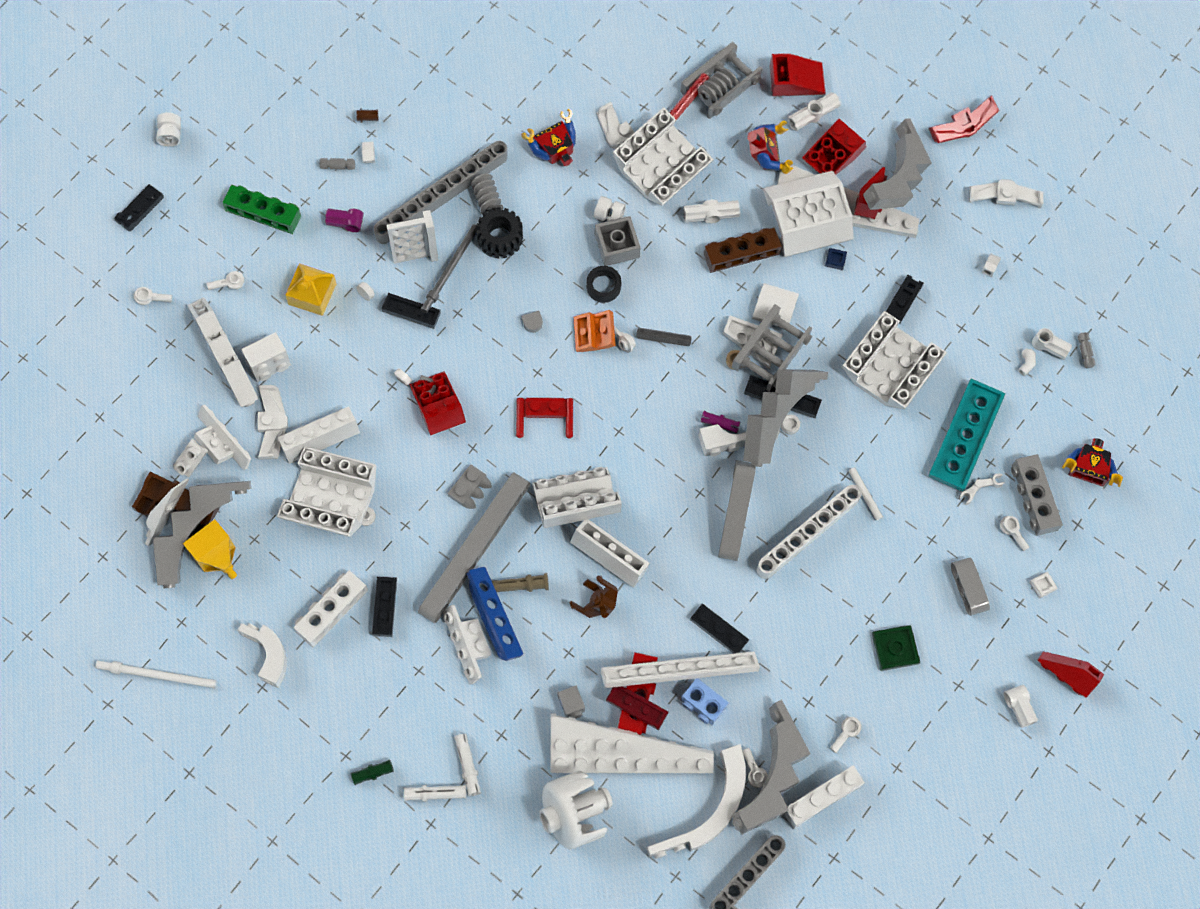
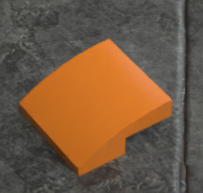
[574,310,616,352]

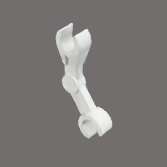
[959,474,1005,505]

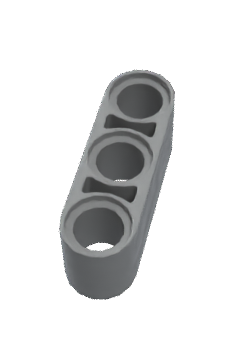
[951,557,990,616]

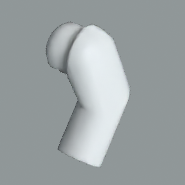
[1018,349,1036,376]

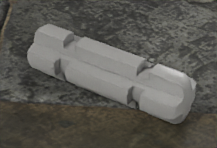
[319,158,355,170]
[1078,332,1096,368]

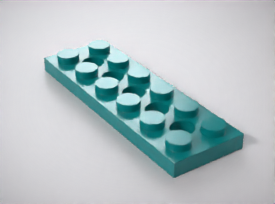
[928,378,1006,492]

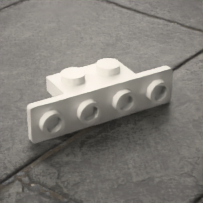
[194,404,251,470]
[443,605,492,684]

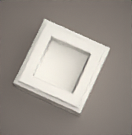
[1030,572,1058,598]

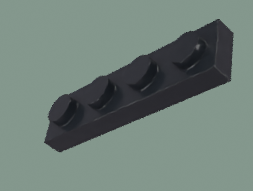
[744,375,822,418]

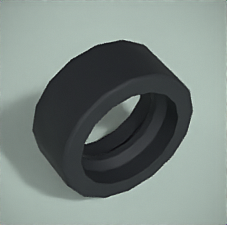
[586,265,622,303]

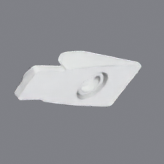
[145,478,189,546]

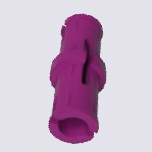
[701,411,741,433]

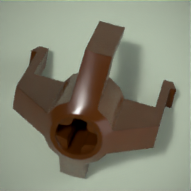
[569,575,618,618]

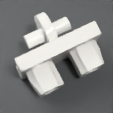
[173,439,208,477]

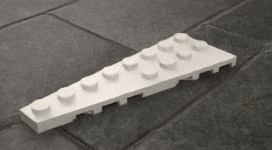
[773,162,919,238]
[551,713,714,773]

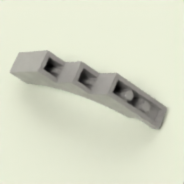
[863,118,932,210]
[743,369,828,467]
[153,481,252,588]
[732,700,810,835]

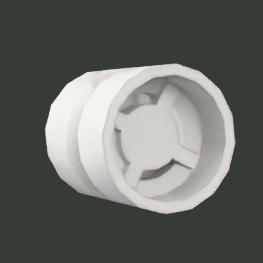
[156,113,181,147]
[594,196,626,222]

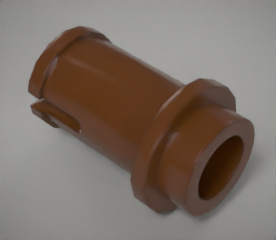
[357,108,379,123]

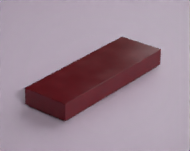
[606,686,669,731]

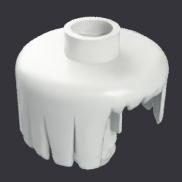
[539,771,612,849]

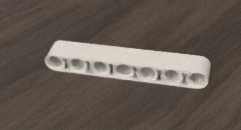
[757,485,862,579]

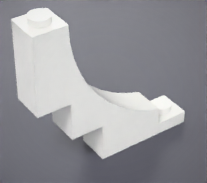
[187,297,258,407]

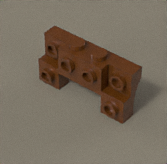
[132,471,220,538]

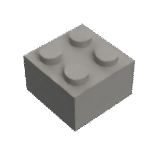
[594,216,641,266]

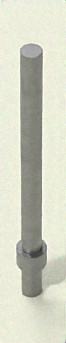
[421,224,477,313]

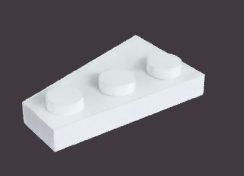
[723,316,783,369]

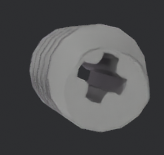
[698,68,738,106]
[471,174,503,214]

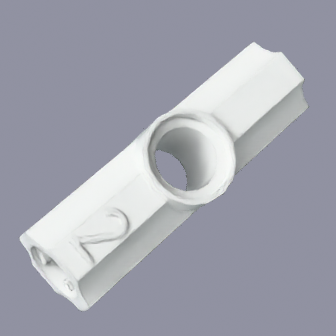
[788,92,841,131]
[683,200,740,223]

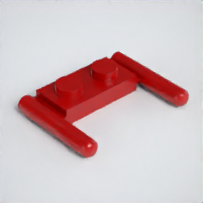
[516,398,573,439]

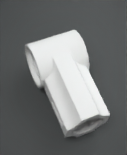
[1032,328,1072,360]
[1004,685,1038,728]

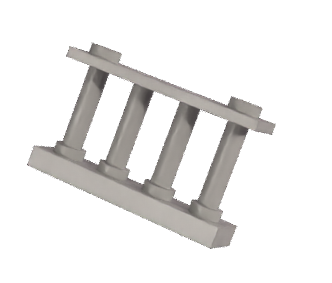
[680,41,762,119]
[732,304,812,392]

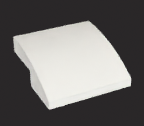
[752,283,799,327]

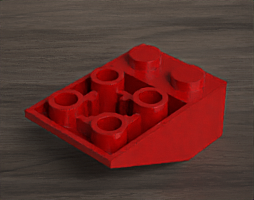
[770,53,826,96]
[802,119,866,175]
[409,371,466,436]

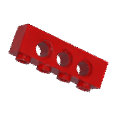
[618,652,658,735]

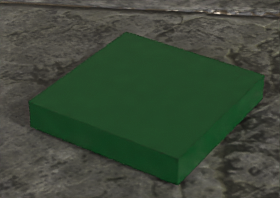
[872,625,921,671]

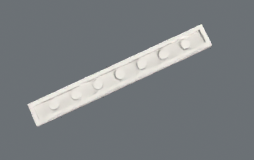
[601,652,760,688]

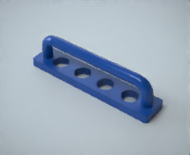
[467,567,523,661]

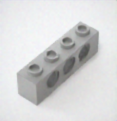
[1011,454,1063,536]

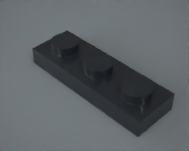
[381,293,441,329]
[372,577,397,637]
[690,603,749,654]

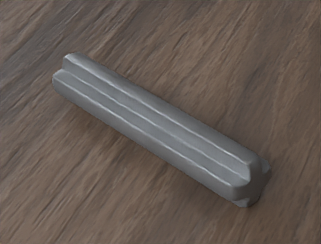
[636,328,692,346]

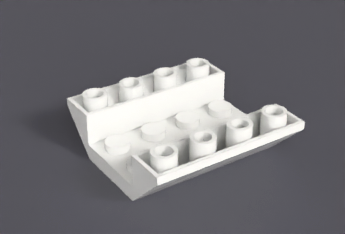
[612,107,714,206]
[763,171,853,257]
[842,311,947,409]
[277,446,377,537]
[532,467,622,528]

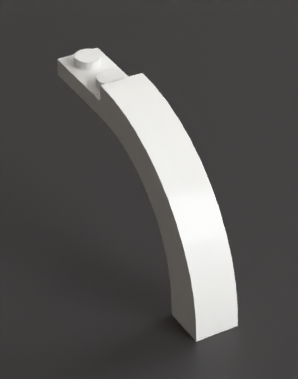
[647,744,746,859]

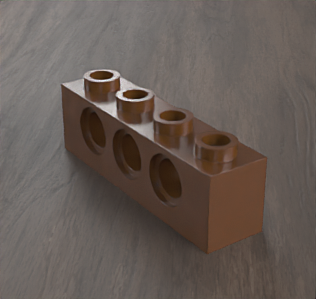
[704,228,782,273]

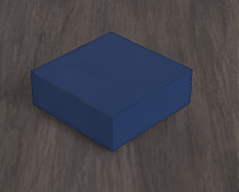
[825,248,847,270]

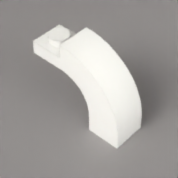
[238,623,287,688]

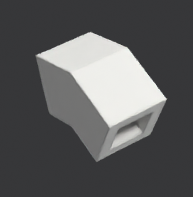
[362,142,375,163]
[981,254,1001,277]

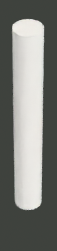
[848,467,883,521]

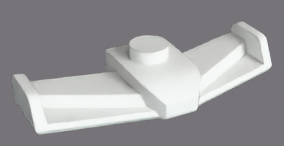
[597,102,635,149]
[969,179,1043,208]
[258,385,288,460]

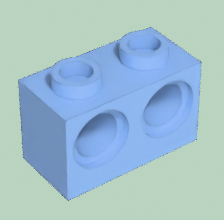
[681,678,729,725]

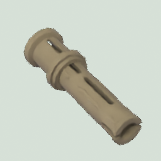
[492,573,549,592]

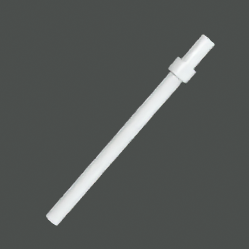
[95,661,216,688]

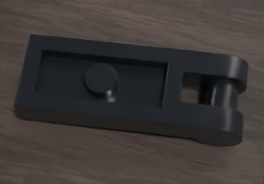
[114,184,164,231]
[886,274,924,324]

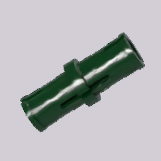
[351,759,394,785]

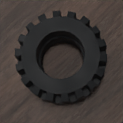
[477,207,523,259]

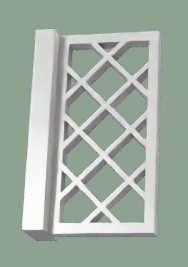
[387,210,438,264]

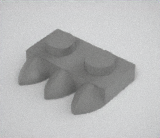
[448,464,492,509]

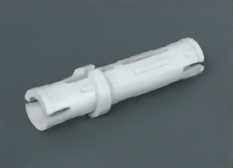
[454,734,481,797]
[404,785,466,802]

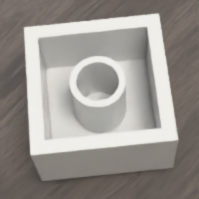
[241,332,291,382]

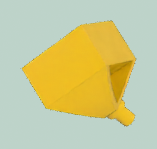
[285,263,337,316]
[183,519,237,579]

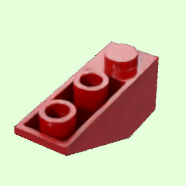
[854,167,887,219]
[1037,651,1104,698]

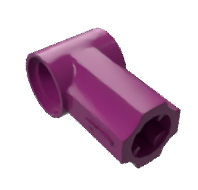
[325,208,364,233]

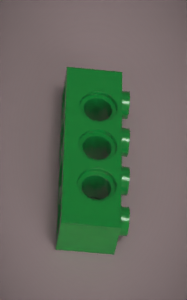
[222,184,301,234]

